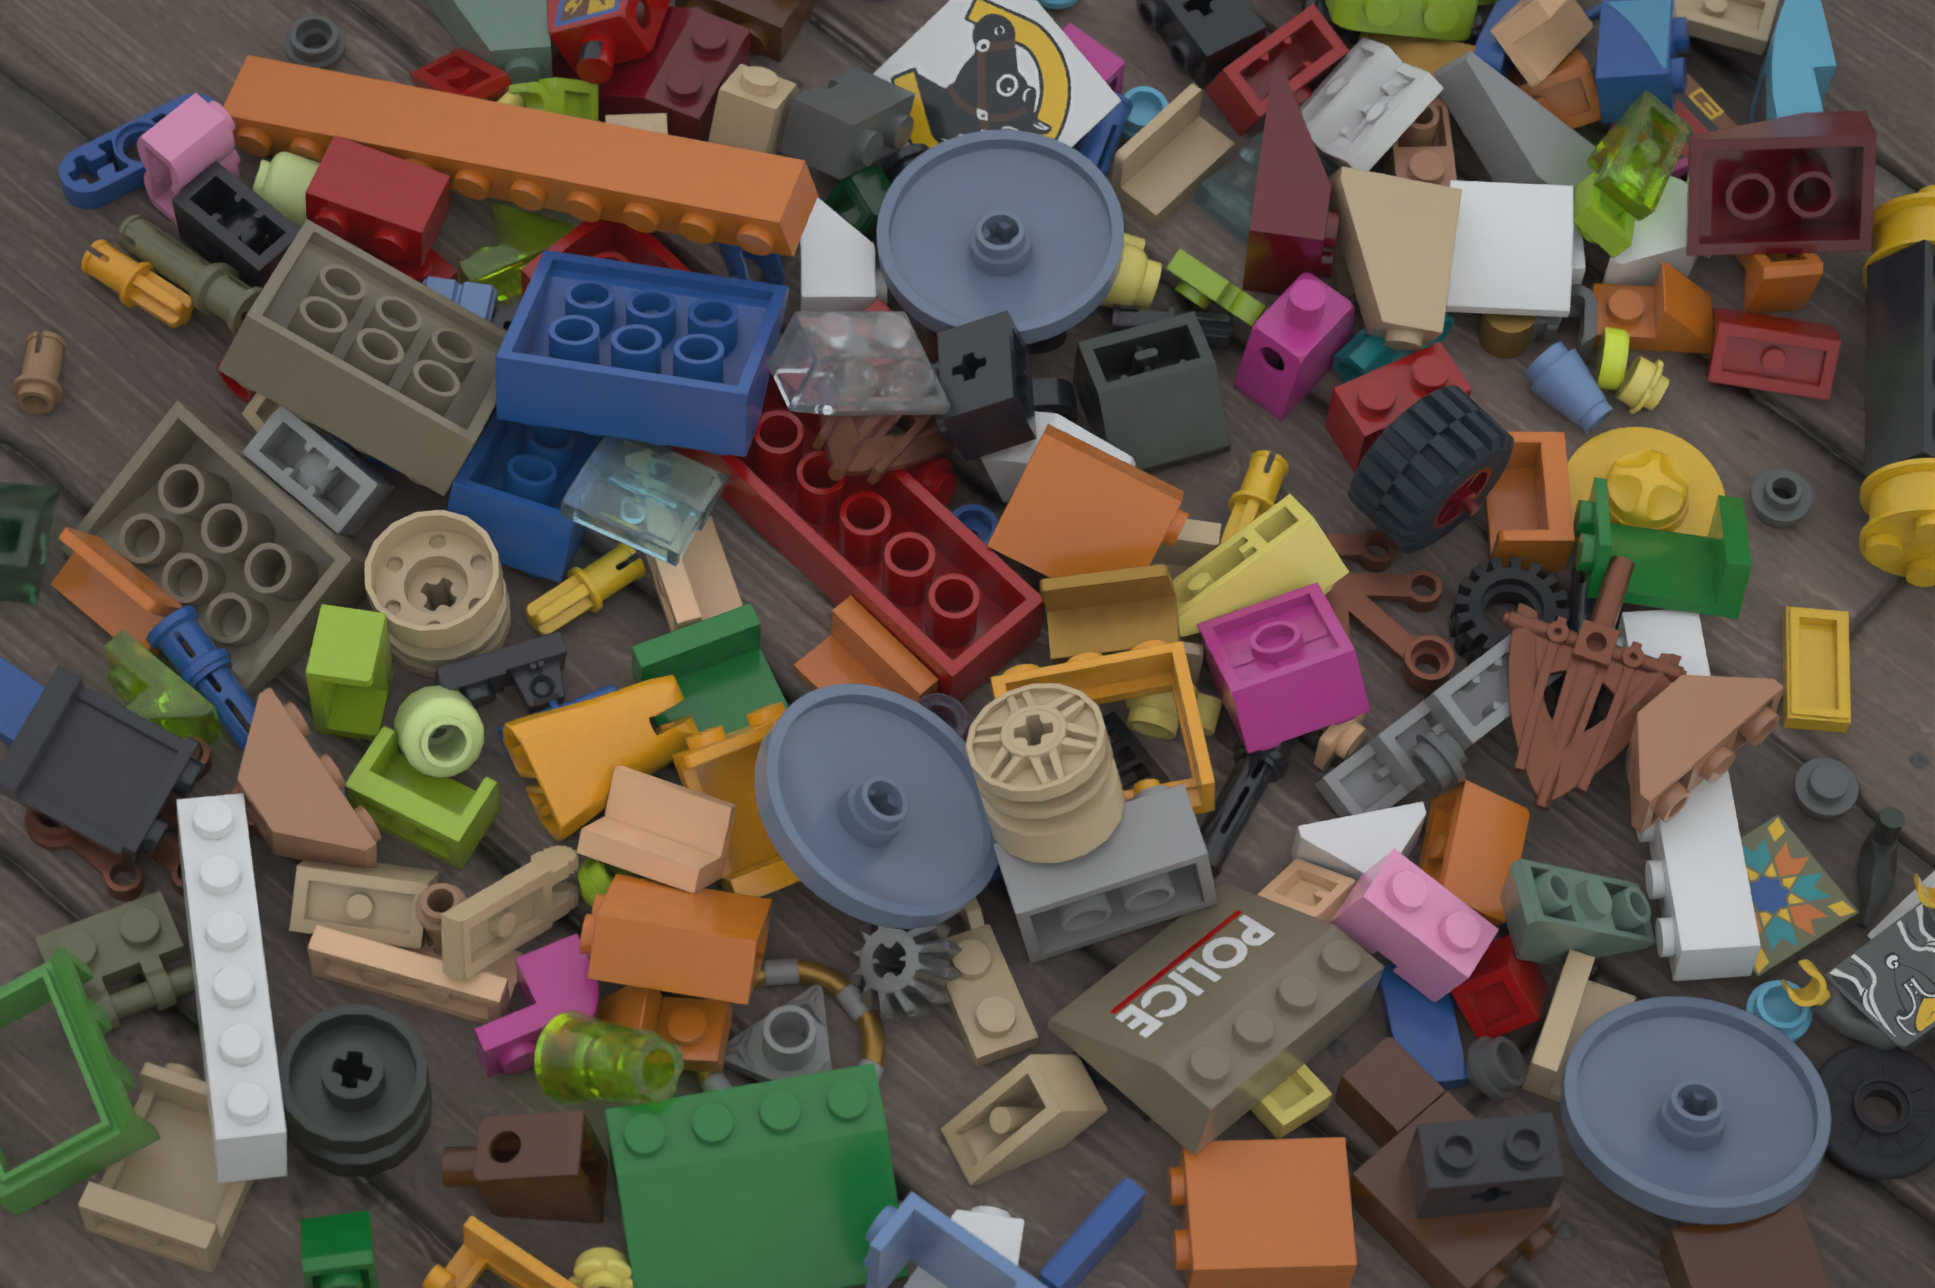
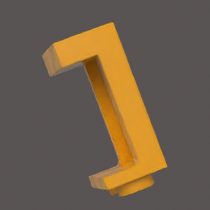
[672,702,800,897]

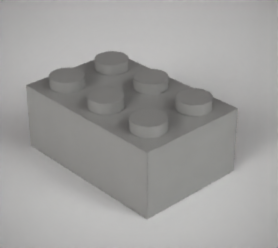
[993,784,1218,963]

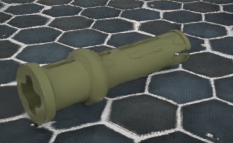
[117,213,263,336]

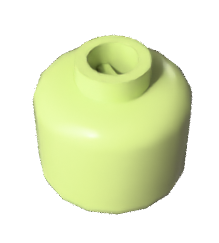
[252,151,320,229]
[394,685,484,778]

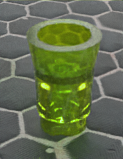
[534,1010,684,1105]

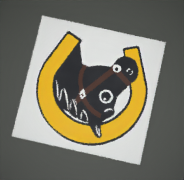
[873,0,1121,154]

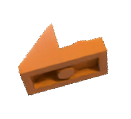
[1734,253,1823,314]
[1591,262,1714,354]
[591,985,733,1072]

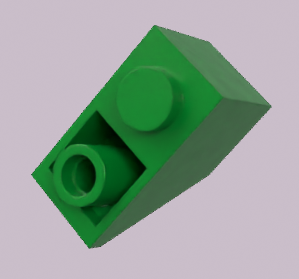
[300,1210,379,1288]

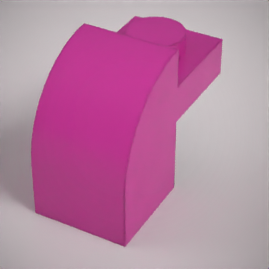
[474,933,600,1078]

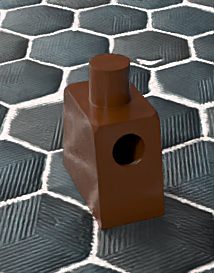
[441,1110,608,1223]

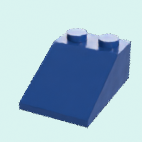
[447,409,624,583]

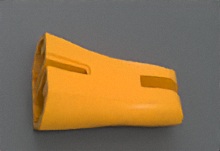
[503,675,699,842]

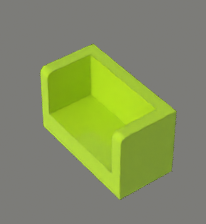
[306,604,394,741]
[345,726,501,871]

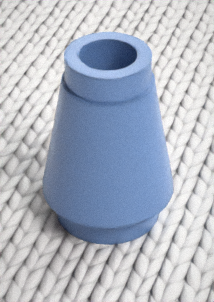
[1524,341,1614,434]

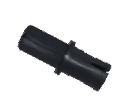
[1111,303,1234,349]

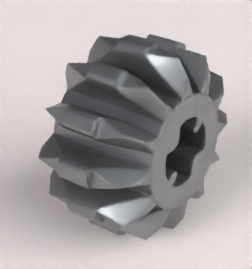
[847,922,963,1021]

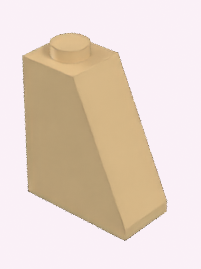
[1329,166,1462,351]

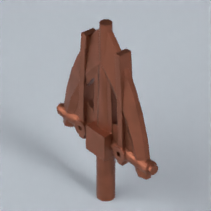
[812,331,956,486]
[1502,556,1687,811]

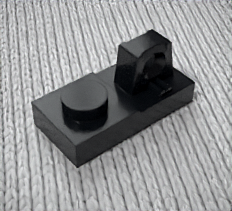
[434,631,567,713]

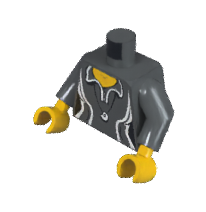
[1781,873,1935,1051]

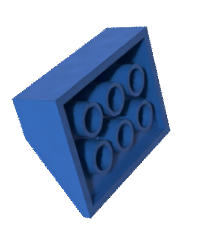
[496,250,789,457]

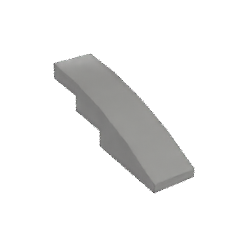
[1314,633,1563,818]

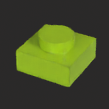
[1573,172,1636,258]

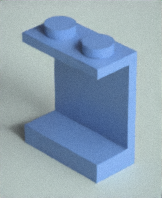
[864,1191,1048,1288]

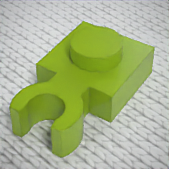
[509,77,598,121]
[1166,248,1269,327]

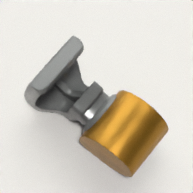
[1478,284,1597,366]

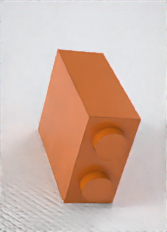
[987,424,1189,578]
[579,874,773,1005]
[1167,1137,1357,1288]

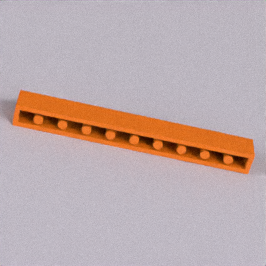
[223,55,818,257]

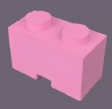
[1331,848,1499,1003]

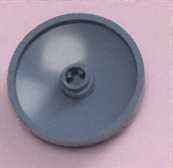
[877,129,1124,344]
[754,683,998,929]
[1560,996,1831,1224]

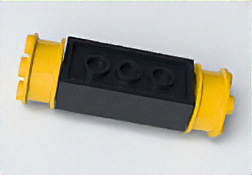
[1859,185,1935,587]

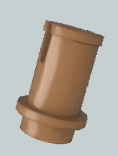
[12,331,67,414]
[415,883,467,955]

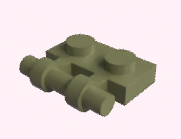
[35,890,195,1030]

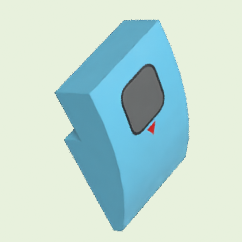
[1749,0,1837,124]

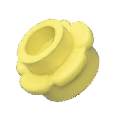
[1615,356,1670,414]
[568,1247,633,1288]

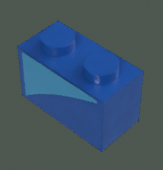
[1595,0,1689,123]

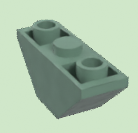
[1500,858,1656,966]

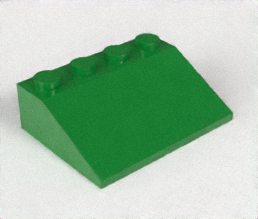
[604,1063,908,1288]

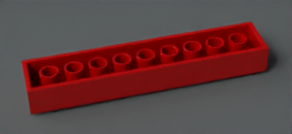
[520,219,1044,712]

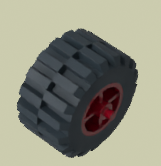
[1348,385,1514,553]

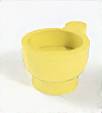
[1100,233,1162,309]
[1125,685,1222,740]

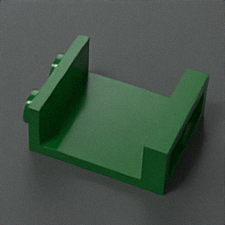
[1573,477,1752,619]
[632,603,788,778]

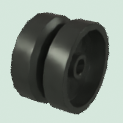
[279,1004,432,1177]

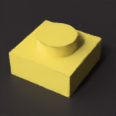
[1250,1064,1333,1139]

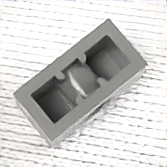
[241,405,395,535]

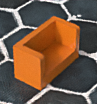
[1484,432,1575,571]

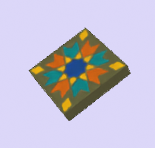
[1741,814,1859,986]

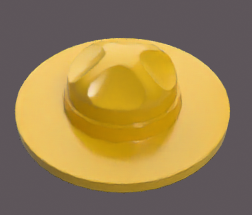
[1567,427,1725,544]

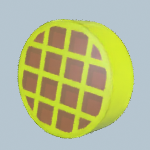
[1594,327,1629,390]

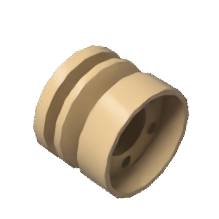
[364,510,511,679]
[966,683,1125,863]

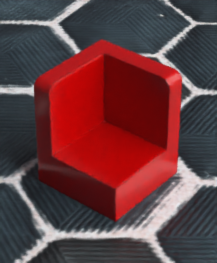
[1451,935,1548,1039]

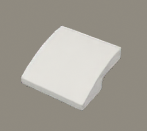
[1299,37,1444,171]
[1445,180,1573,317]

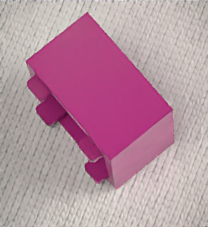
[1197,582,1370,754]

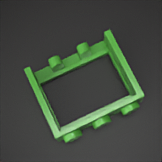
[0,946,160,1216]

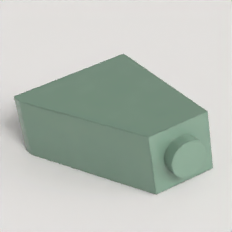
[426,0,553,84]

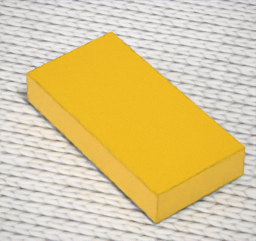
[1782,606,1851,733]

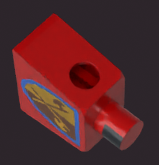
[547,0,671,84]

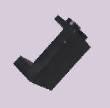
[0,665,205,866]

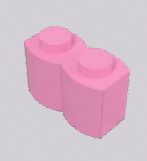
[137,93,241,225]

